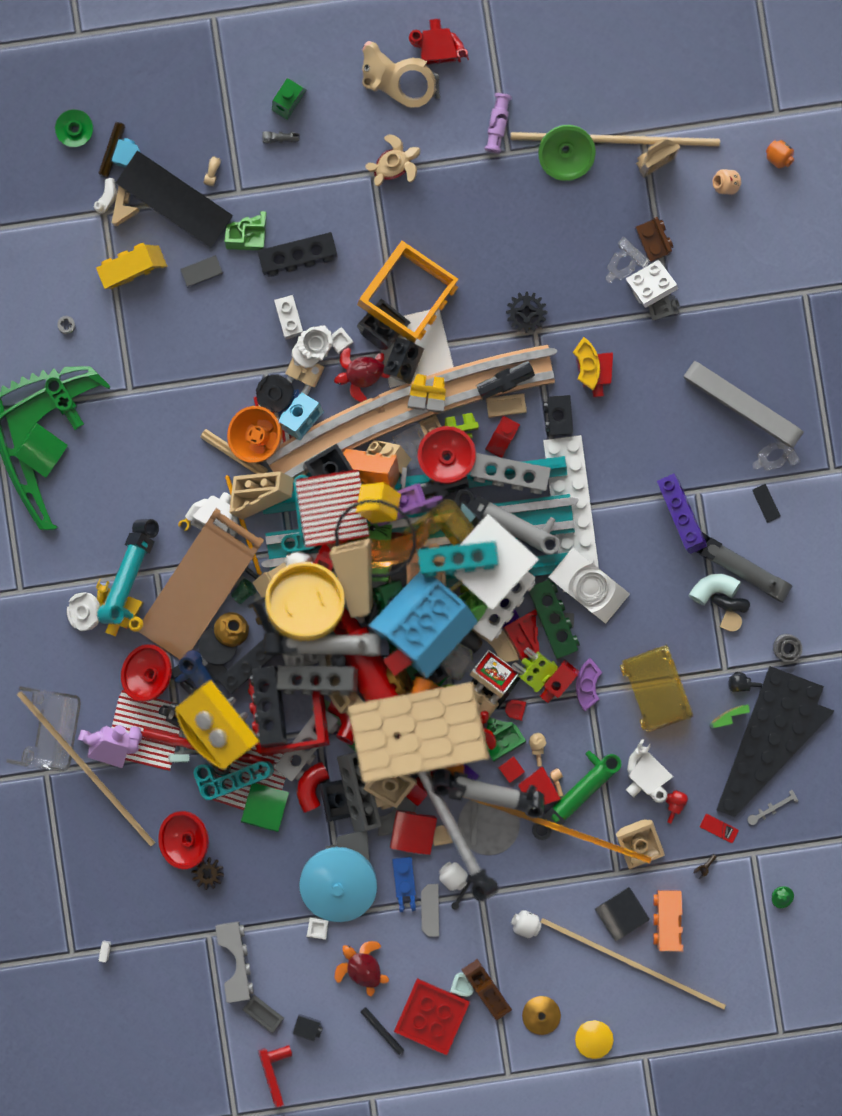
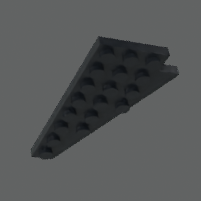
[716,666,834,817]

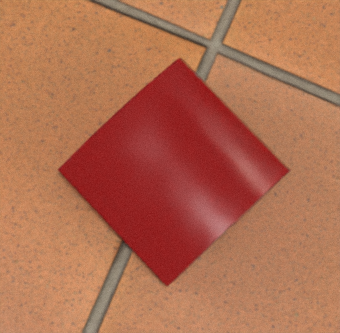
[390,810,437,855]

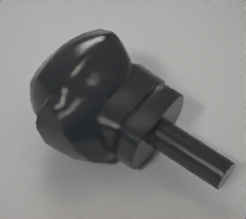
[728,672,762,692]

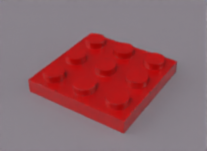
[394,978,470,1055]

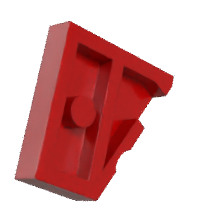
[503,609,539,661]

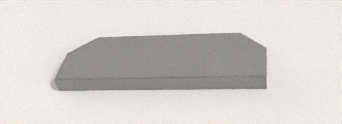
[421,884,439,937]

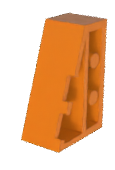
[343,449,400,489]
[653,890,683,951]

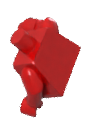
[409,19,469,65]

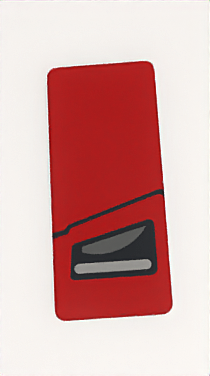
[700,814,739,843]

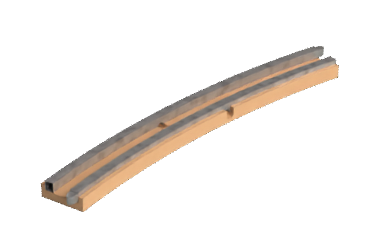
[266,345,557,479]

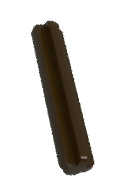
[99,122,125,177]

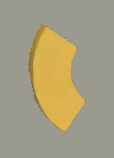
[573,337,600,391]

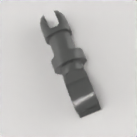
[262,131,300,144]

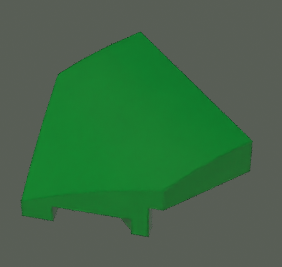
[486,717,526,762]

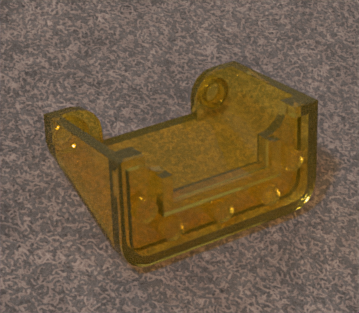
[619,644,693,733]

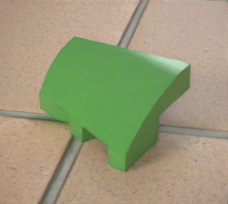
[225,211,266,250]
[458,589,487,621]

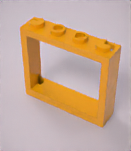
[357,241,458,343]

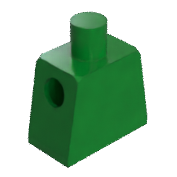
[271,78,307,120]

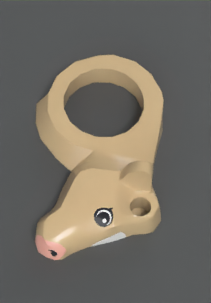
[362,41,436,107]

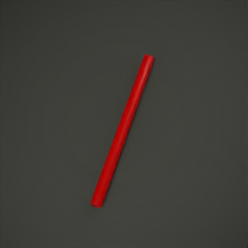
[142,728,275,768]

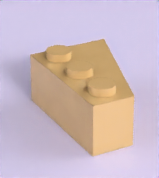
[229,471,294,520]

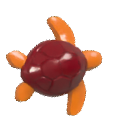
[334,941,389,996]

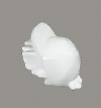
[292,325,332,368]

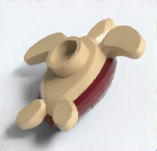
[365,135,421,186]

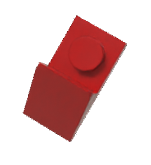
[485,415,520,458]

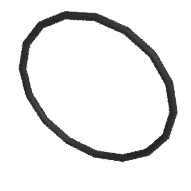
[335,500,416,578]

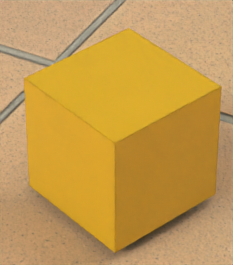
[356,482,401,523]

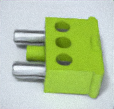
[512,647,558,692]

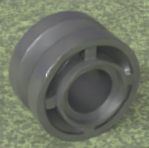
[773,634,803,662]

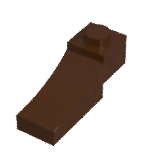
[461,959,512,1021]

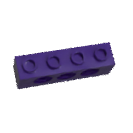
[657,473,707,554]

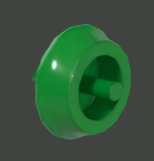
[771,886,794,909]

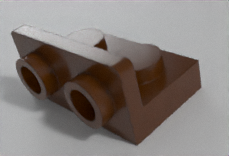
[635,217,674,262]

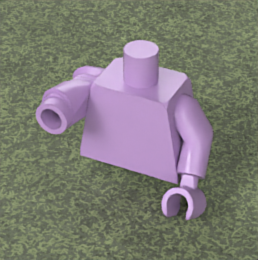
[78,725,142,768]

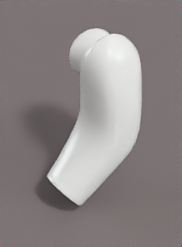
[94,178,117,213]

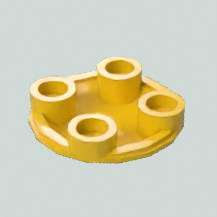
[575,1020,614,1059]

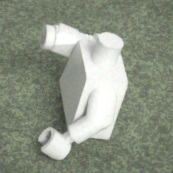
[626,739,673,803]

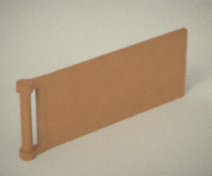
[138,508,264,660]

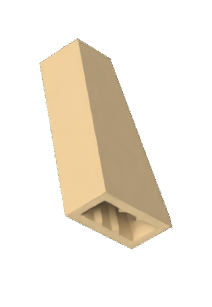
[330,539,373,618]

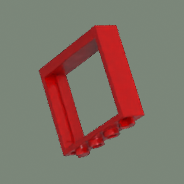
[248,676,330,757]

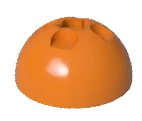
[227,406,282,463]

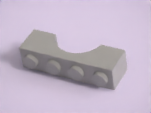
[215,921,254,1003]

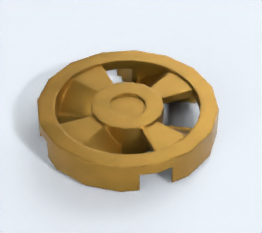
[386,667,413,696]

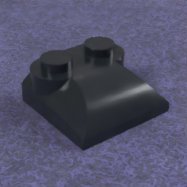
[357,299,411,350]

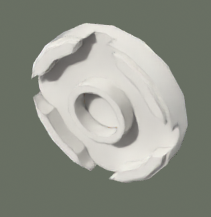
[67,592,100,631]

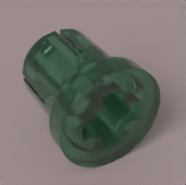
[231,579,257,604]

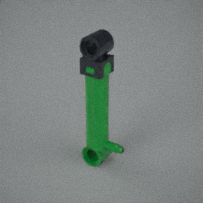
[532,751,621,840]

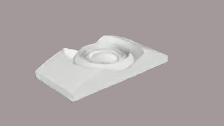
[549,548,630,623]

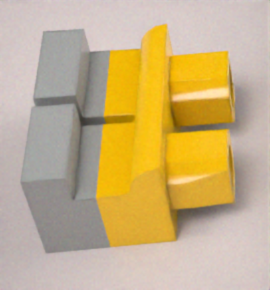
[407,374,446,413]

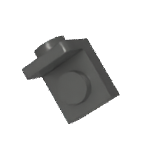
[649,295,680,321]

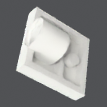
[626,260,678,308]

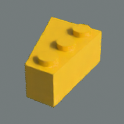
[96,243,168,289]

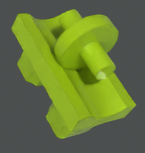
[445,413,479,438]

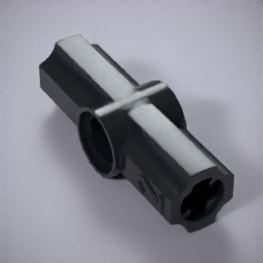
[476,361,535,400]
[420,476,470,500]

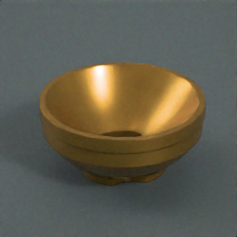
[214,612,249,647]

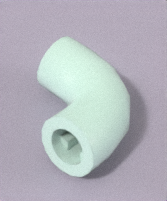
[688,574,741,605]

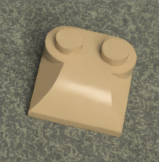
[616,820,665,869]

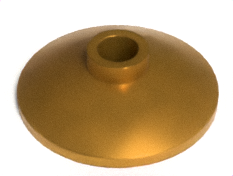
[522,996,561,1035]

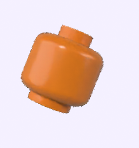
[766,140,794,169]

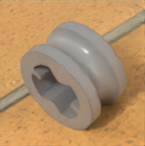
[57,316,75,334]

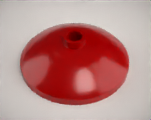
[418,426,476,484]
[121,644,172,702]
[158,811,209,869]

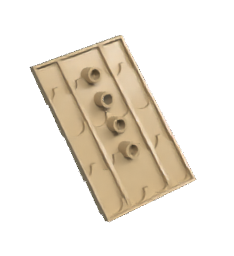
[348,682,489,783]

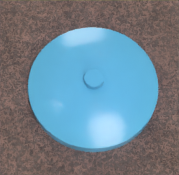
[300,847,377,922]

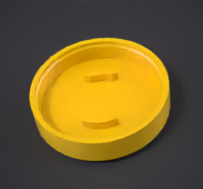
[266,562,344,641]

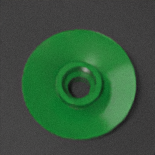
[55,109,93,147]

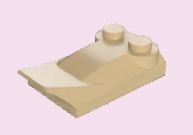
[636,138,680,178]

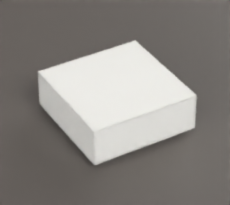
[331,327,353,354]
[307,917,329,940]
[99,941,111,962]

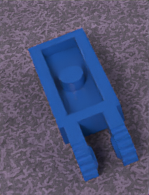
[392,857,416,913]

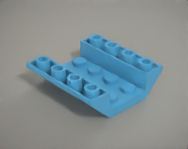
[369,571,478,679]

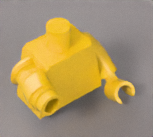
[96,579,144,637]

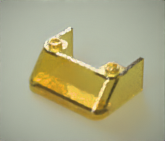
[401,500,475,592]

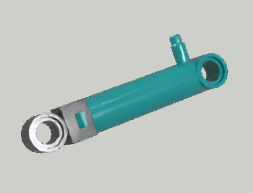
[97,519,159,624]

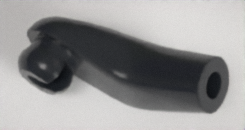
[713,594,750,613]

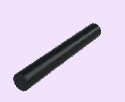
[360,1007,404,1055]

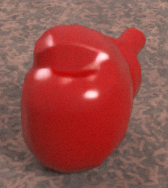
[666,790,688,824]

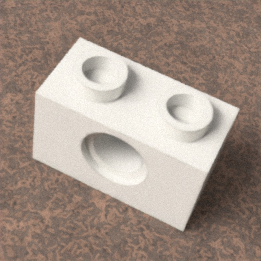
[274,295,303,340]

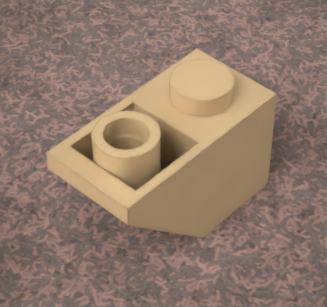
[366,440,412,474]

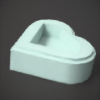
[450,972,474,997]

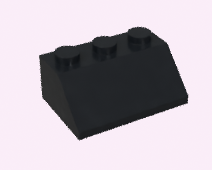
[303,443,363,485]

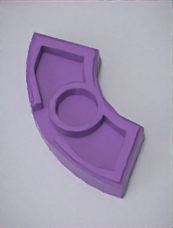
[576,658,602,712]

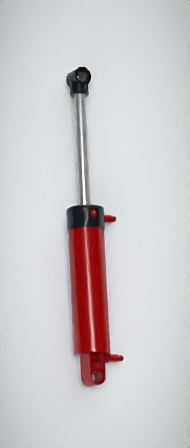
[333,608,498,902]

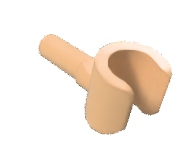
[550,768,563,797]

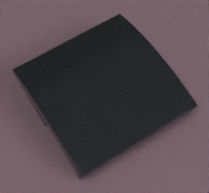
[595,887,650,942]

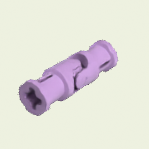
[484,93,512,153]

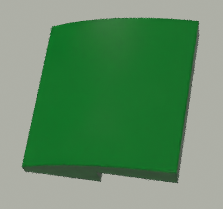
[14,423,68,478]
[241,783,289,832]

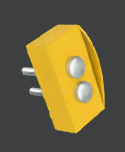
[175,680,259,769]

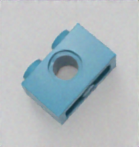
[279,392,323,440]

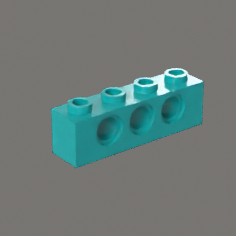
[418,541,499,577]

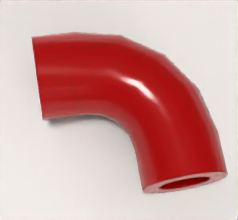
[327,701,355,745]
[297,761,330,813]

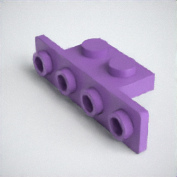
[370,483,443,526]

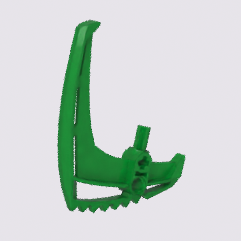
[0,366,111,530]

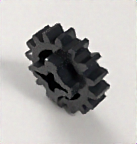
[506,291,547,334]

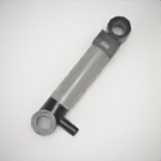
[432,769,545,818]

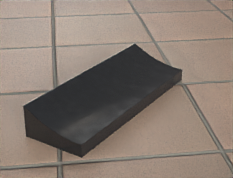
[115,150,233,248]

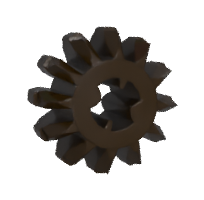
[191,857,224,890]

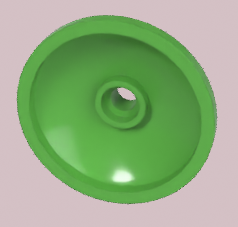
[538,125,596,181]

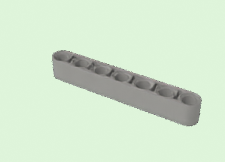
[683,361,804,449]

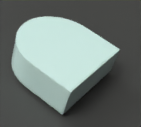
[168,754,189,762]

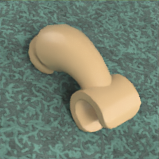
[204,156,221,186]

